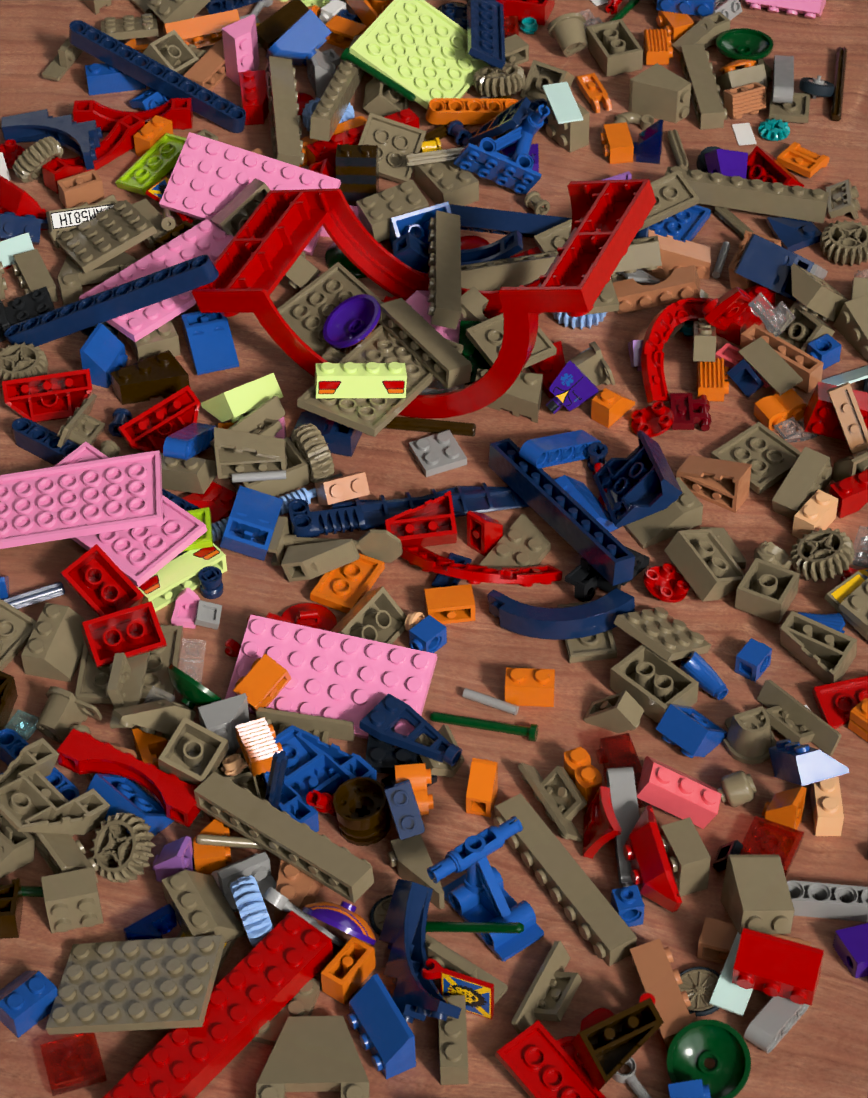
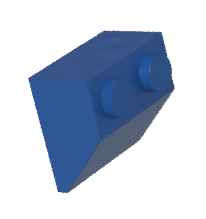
[80,323,128,388]
[656,704,728,758]
[0,970,58,1038]

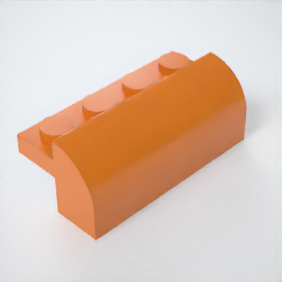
[163,9,240,48]

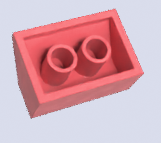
[637,756,722,829]

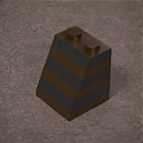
[335,144,379,206]

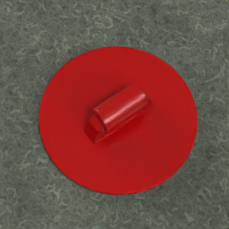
[281,603,337,631]

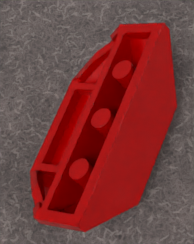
[0,175,47,230]
[1,369,93,423]
[118,385,201,453]
[623,805,682,912]

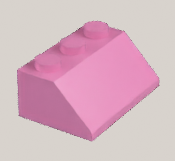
[222,14,259,86]

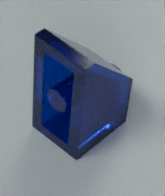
[633,120,663,164]

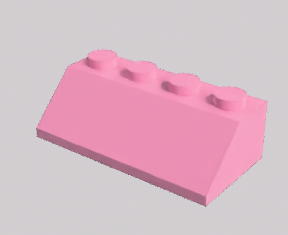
[746,0,826,19]

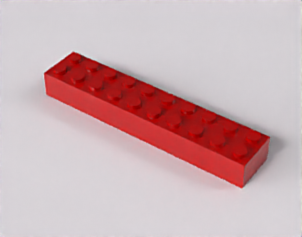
[103,911,334,1098]

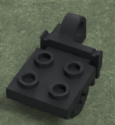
[0,287,55,342]
[565,547,650,602]

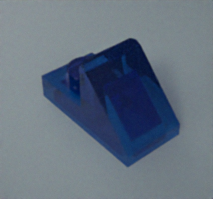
[124,904,177,941]

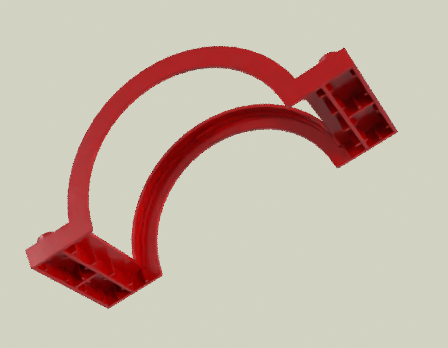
[192,179,656,419]

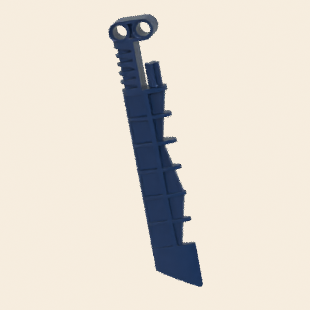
[288,475,550,538]

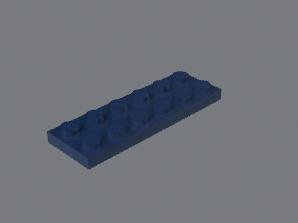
[467,0,505,69]

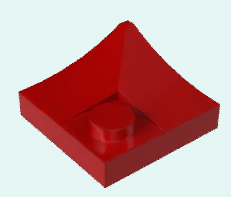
[182,481,237,523]
[583,786,622,859]

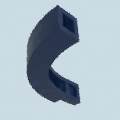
[393,230,523,274]
[488,588,635,640]

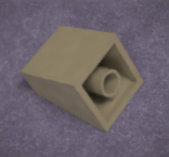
[629,63,691,123]
[720,854,795,934]

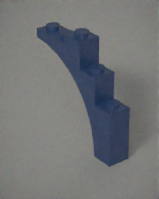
[1,109,103,170]
[379,879,462,1023]

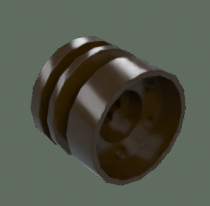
[333,777,392,846]

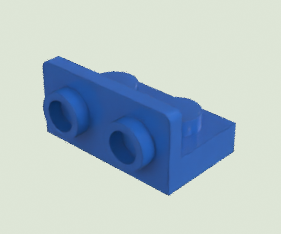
[129,88,170,111]

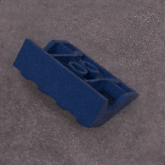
[593,430,683,528]

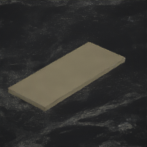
[738,337,803,395]

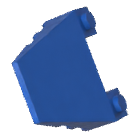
[261,725,377,832]

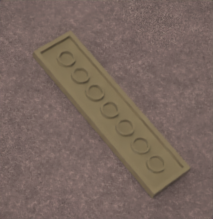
[534,170,699,253]

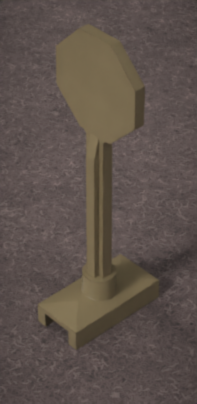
[268,516,403,566]

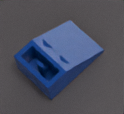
[181,311,239,375]
[220,486,284,561]

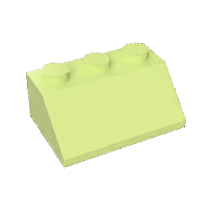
[201,373,284,423]

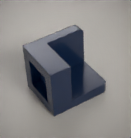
[727,359,764,397]

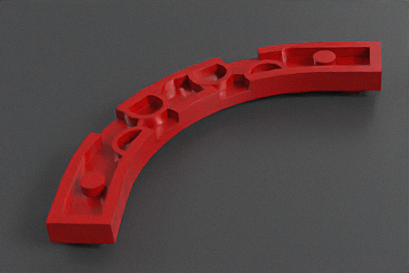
[641,298,711,403]
[400,545,563,587]

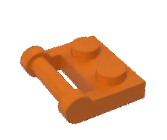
[777,142,830,178]

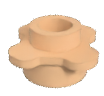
[221,754,248,776]

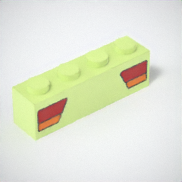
[314,362,407,399]
[135,543,227,612]

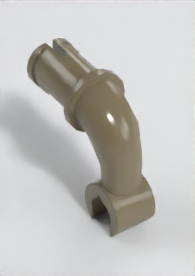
[613,112,654,131]

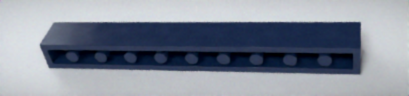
[488,438,635,586]

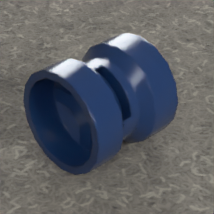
[198,566,224,599]

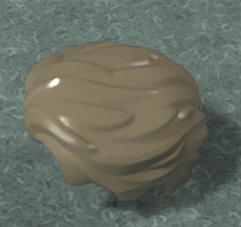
[754,541,793,569]

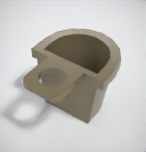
[547,12,589,57]
[565,341,616,386]
[36,686,103,743]
[723,706,776,765]

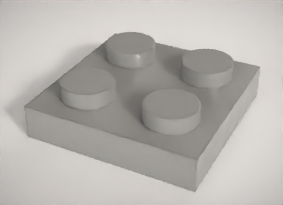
[409,430,467,477]

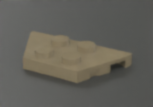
[479,514,551,570]

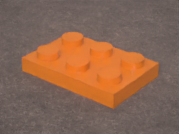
[310,553,385,613]

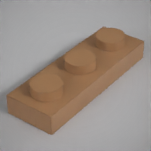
[827,382,868,454]

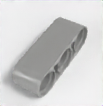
[744,996,809,1053]

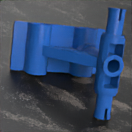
[454,104,550,194]
[427,816,544,962]

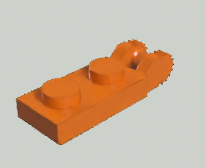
[576,73,612,113]

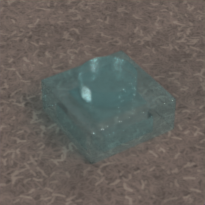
[5,710,39,741]

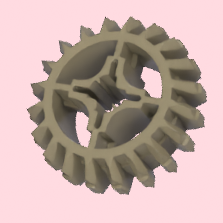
[473,63,526,97]
[13,136,64,183]
[820,220,868,266]
[0,342,49,387]
[291,423,334,484]
[790,528,855,582]
[90,812,156,883]

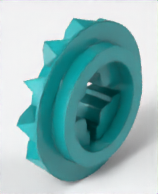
[758,118,790,141]

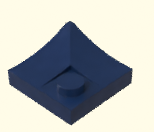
[766,217,822,252]

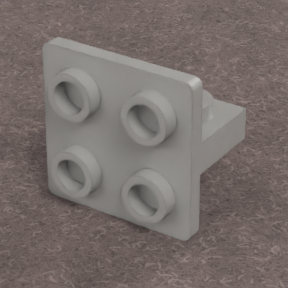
[212,852,277,912]

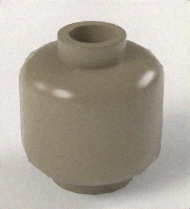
[717,770,757,807]

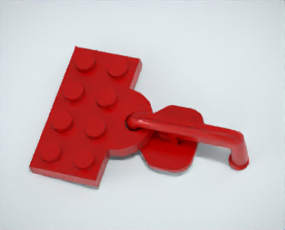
[495,993,655,1098]

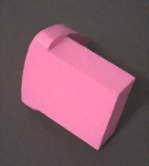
[171,588,200,629]

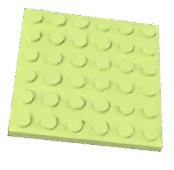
[349,0,489,109]

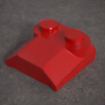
[702,287,755,331]

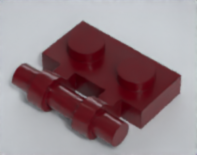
[670,393,712,431]

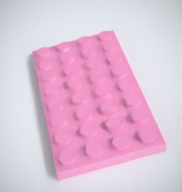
[159,132,341,256]
[79,219,234,342]
[54,442,207,587]
[0,450,163,549]
[225,615,438,739]

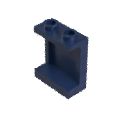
[385,779,425,840]

